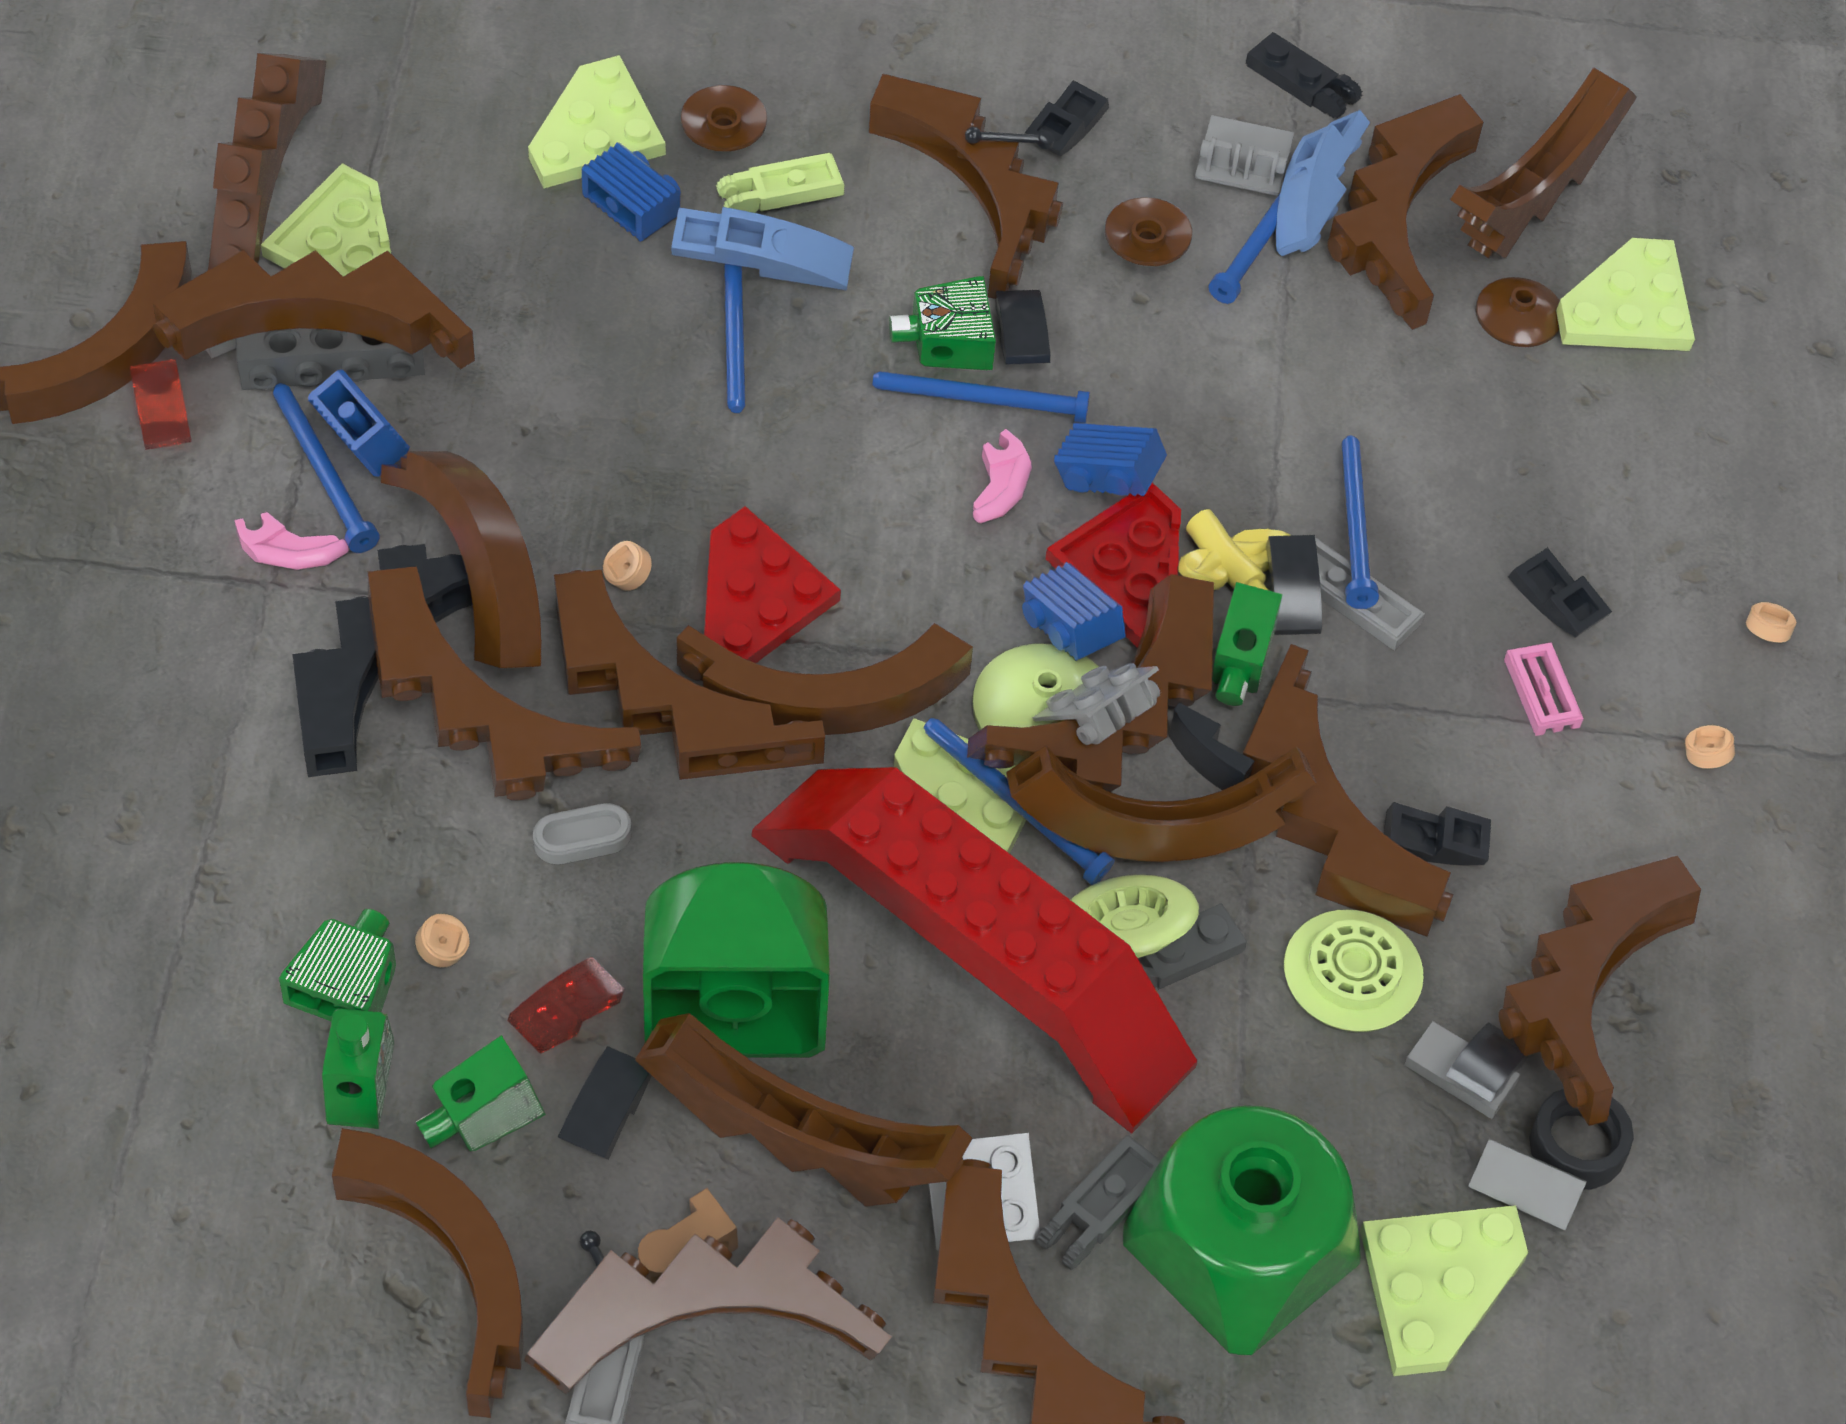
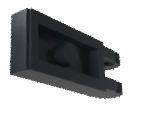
[1245,32,1363,119]

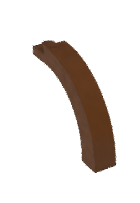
[0,241,192,424]
[381,451,542,668]
[677,623,973,735]
[1006,745,1317,862]
[332,1128,524,1418]

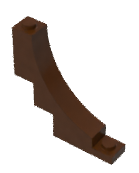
[153,250,475,370]
[554,570,825,780]
[1243,644,1454,937]
[933,1159,1185,1424]

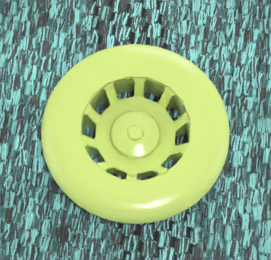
[1071,875,1199,958]
[1284,910,1424,1032]

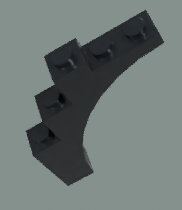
[292,544,473,777]

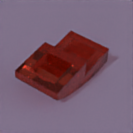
[130,359,192,450]
[507,956,625,1054]

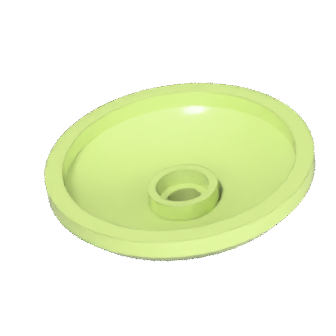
[972,644,1099,731]

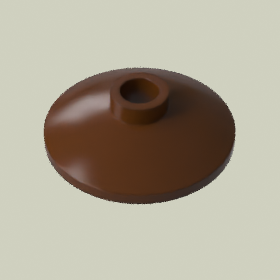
[681,85,767,152]
[1105,197,1192,266]
[1476,277,1560,347]

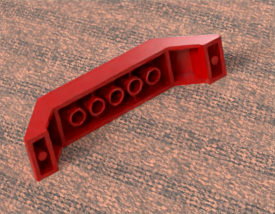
[752,767,1197,1134]

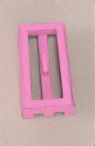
[1504,643,1584,736]

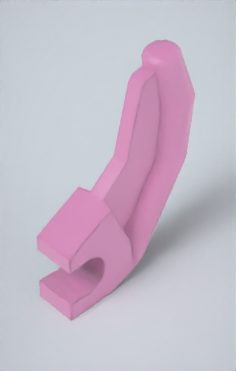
[973,429,1032,523]
[235,512,349,570]

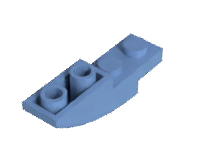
[1276,110,1370,256]
[671,207,854,290]

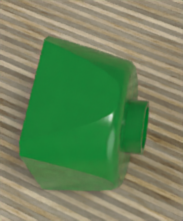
[643,862,830,1058]
[1123,1105,1361,1355]

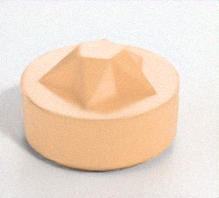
[603,541,652,591]
[1746,602,1797,643]
[1685,725,1735,768]
[415,914,469,967]

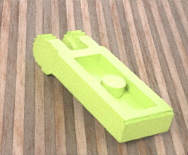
[716,153,844,213]

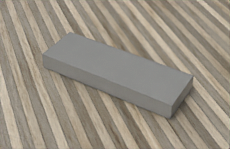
[1315,537,1425,651]

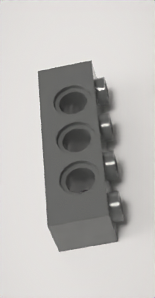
[236,328,425,390]

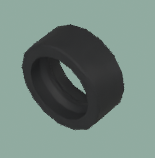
[1529,1089,1634,1190]

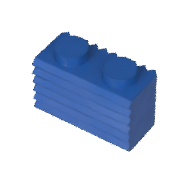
[582,142,681,241]
[308,370,410,476]
[1054,423,1167,497]
[1022,562,1126,661]

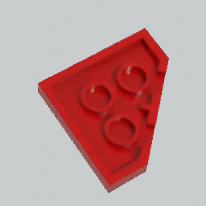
[1045,482,1181,648]
[704,506,841,663]

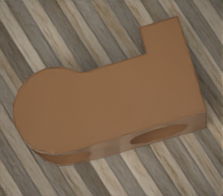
[638,1188,738,1284]

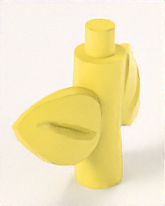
[1178,509,1290,590]

